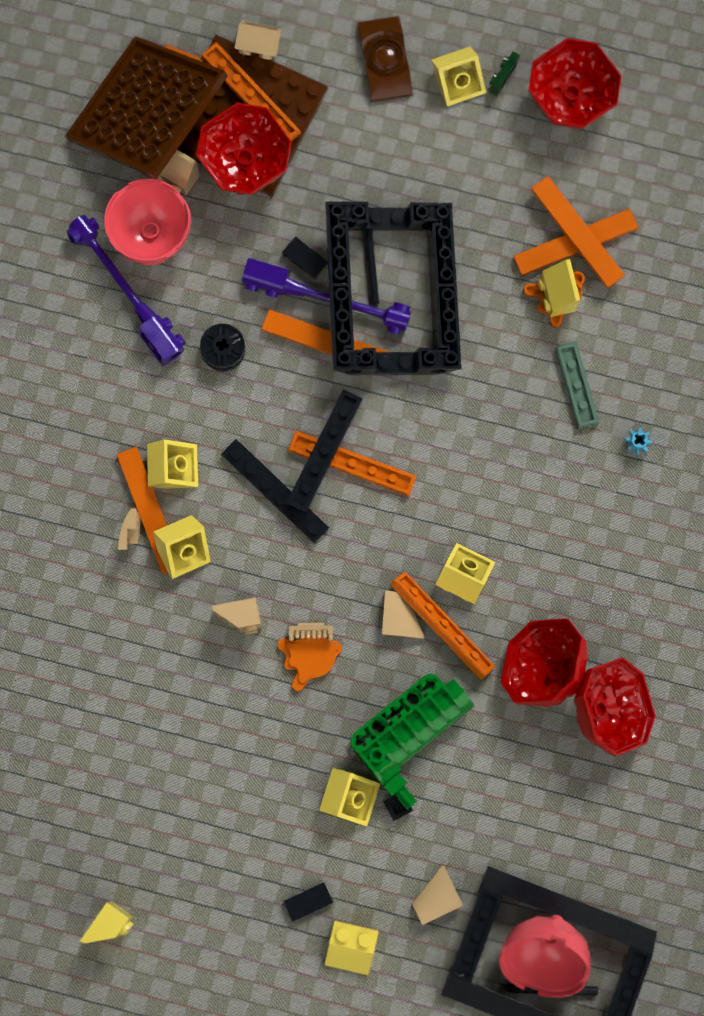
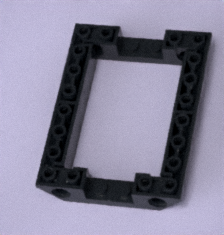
[325,201,462,375]
[441,866,657,1016]

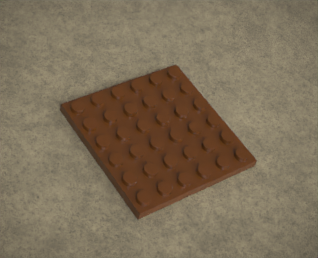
[177,34,328,197]
[65,36,228,179]

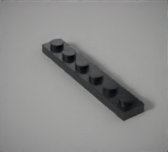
[286,389,363,514]
[221,439,329,544]

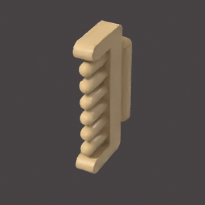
[289,622,333,640]

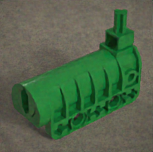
[351,674,474,810]

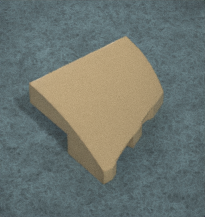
[118,508,140,550]
[382,591,424,639]
[412,866,463,925]

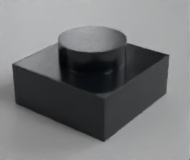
[383,795,413,822]

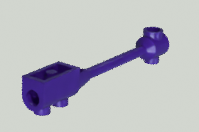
[66,215,185,367]
[242,258,411,335]

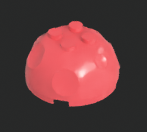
[104,179,191,265]
[499,915,591,998]

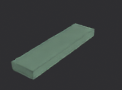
[555,342,599,429]

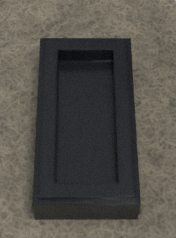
[282,236,328,280]
[283,882,333,922]

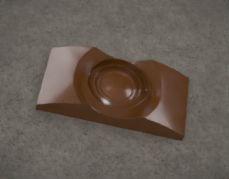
[358,16,413,102]

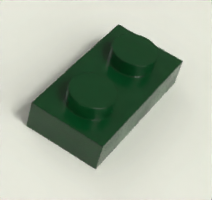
[489,51,520,97]

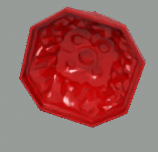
[528,38,622,130]
[196,103,292,195]
[500,618,589,707]
[574,657,656,756]

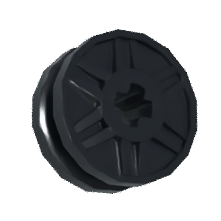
[200,323,246,372]

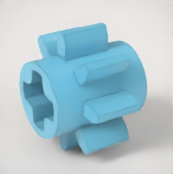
[624,427,653,456]

